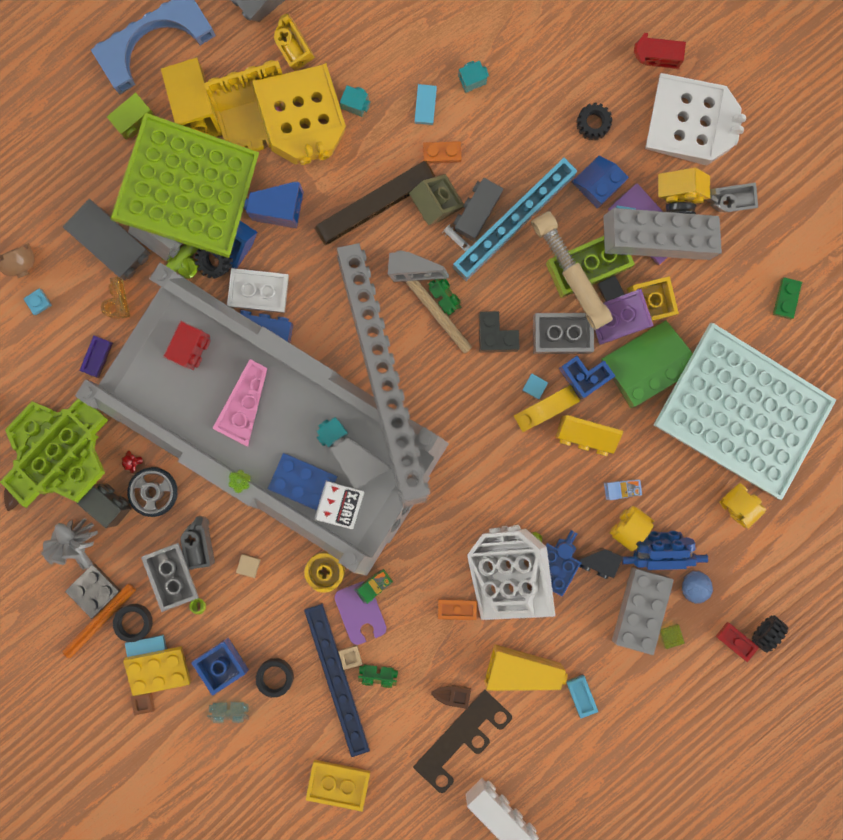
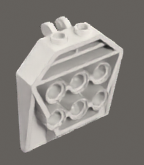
[645,73,746,165]
[467,525,555,620]

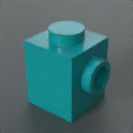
[458,60,489,93]
[340,85,371,117]
[316,417,348,447]

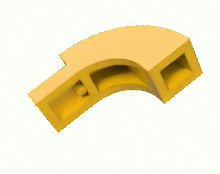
[514,385,580,432]

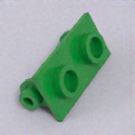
[428,279,462,316]
[358,665,398,688]

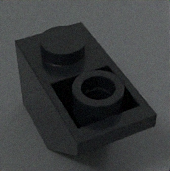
[576,548,623,579]

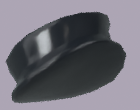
[666,202,697,214]

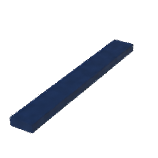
[304,603,370,758]

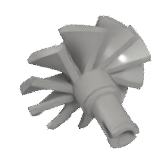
[41,518,98,570]

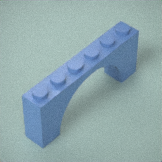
[91,0,216,94]

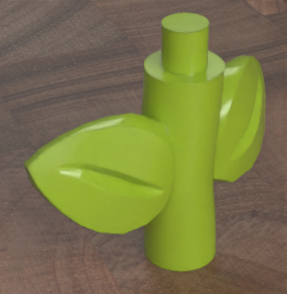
[162,244,199,279]

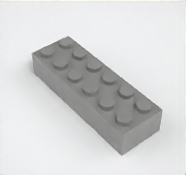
[603,208,722,260]

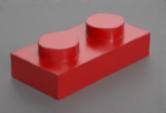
[715,622,759,663]

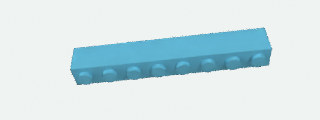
[453,158,577,281]

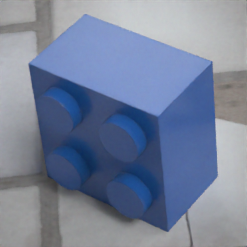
[191,637,249,696]

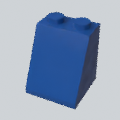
[244,181,304,229]

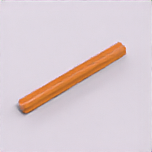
[62,584,136,659]

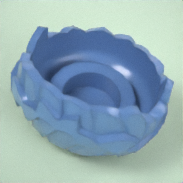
[682,571,713,604]

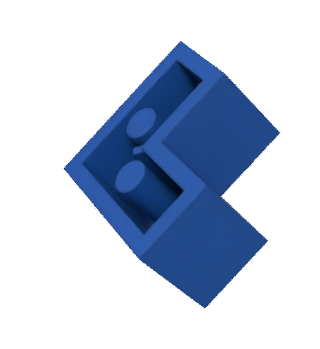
[558,356,615,400]

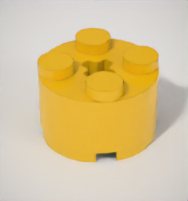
[719,483,766,529]
[609,506,655,551]
[304,551,345,593]

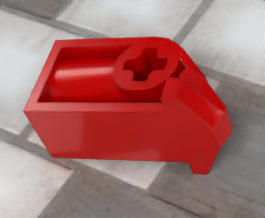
[634,32,686,69]

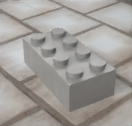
[612,567,674,655]

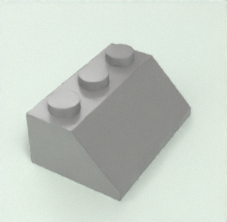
[141,543,199,612]

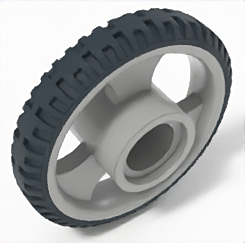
[127,467,178,517]

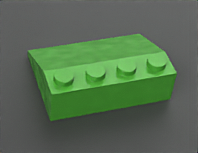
[601,320,693,408]

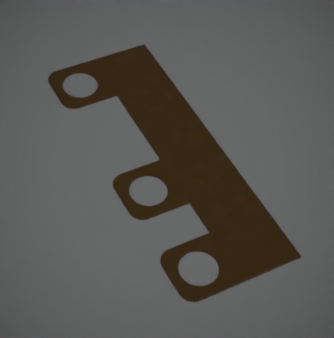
[413,690,512,793]

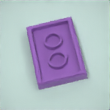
[595,289,654,345]

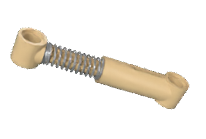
[531,211,613,330]

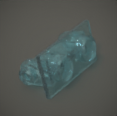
[207,702,249,723]

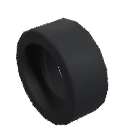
[113,604,153,642]
[256,658,294,698]

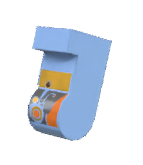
[604,479,642,500]

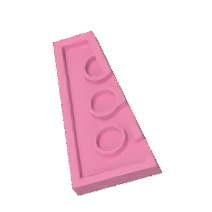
[212,359,267,447]

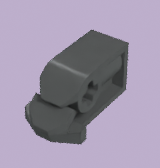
[181,516,215,570]

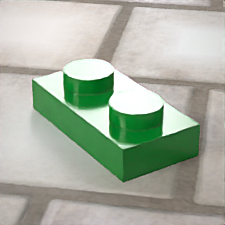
[773,277,802,319]

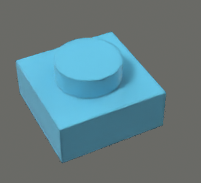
[23,288,52,315]

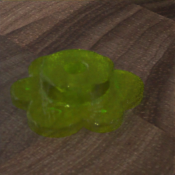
[229,470,251,493]

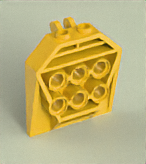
[252,63,346,165]

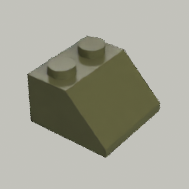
[409,174,464,226]

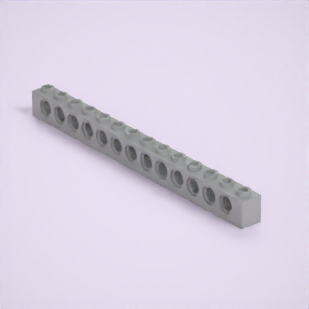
[337,243,430,507]

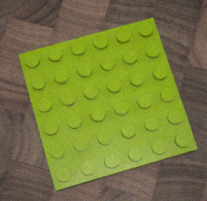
[111,113,259,258]

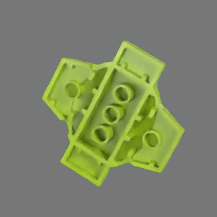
[0,399,108,508]

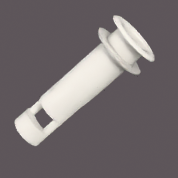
[442,224,471,252]

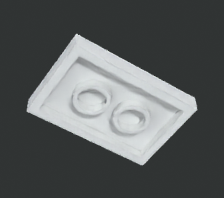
[227,268,289,313]

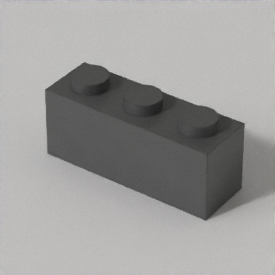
[453,178,503,242]

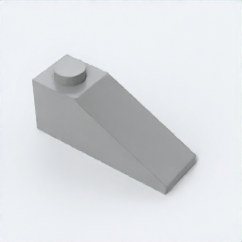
[388,250,449,282]

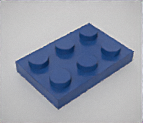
[268,453,338,511]

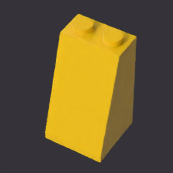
[161,58,222,137]
[484,644,568,691]

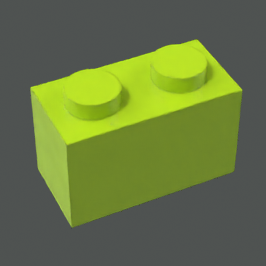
[107,93,155,140]

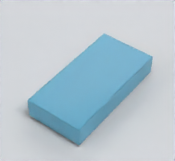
[414,84,437,125]
[125,635,167,657]
[566,674,598,719]

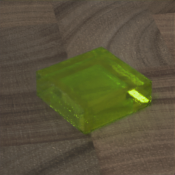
[660,624,685,649]

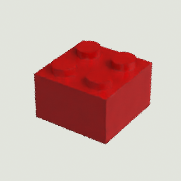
[163,321,211,371]

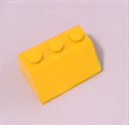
[556,415,624,456]

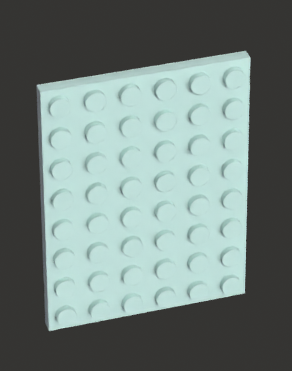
[654,323,836,500]

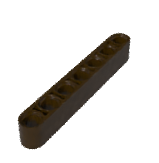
[314,161,436,245]

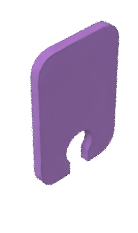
[335,581,387,645]

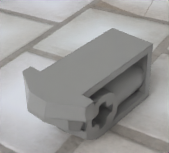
[705,183,758,213]

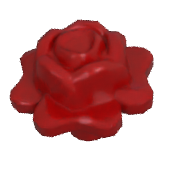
[122,450,143,474]

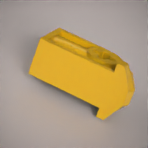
[274,14,315,71]

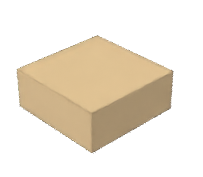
[236,554,261,578]
[338,645,363,670]

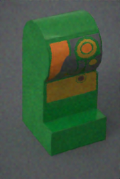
[354,569,393,604]

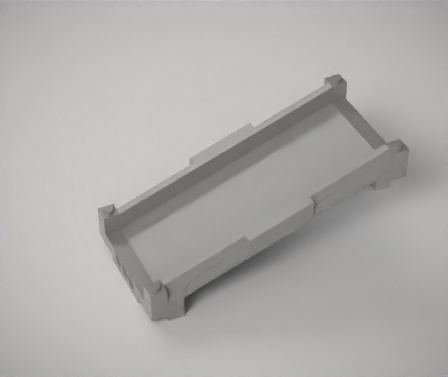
[75,263,449,575]

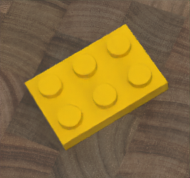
[123,646,191,696]
[306,760,371,812]

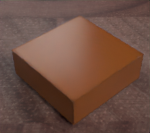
[131,692,155,715]

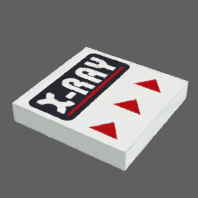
[315,481,364,529]

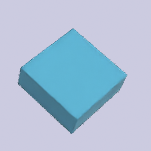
[522,373,548,400]

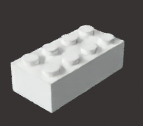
[466,778,539,840]

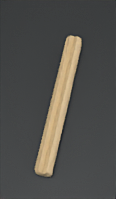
[406,280,472,353]

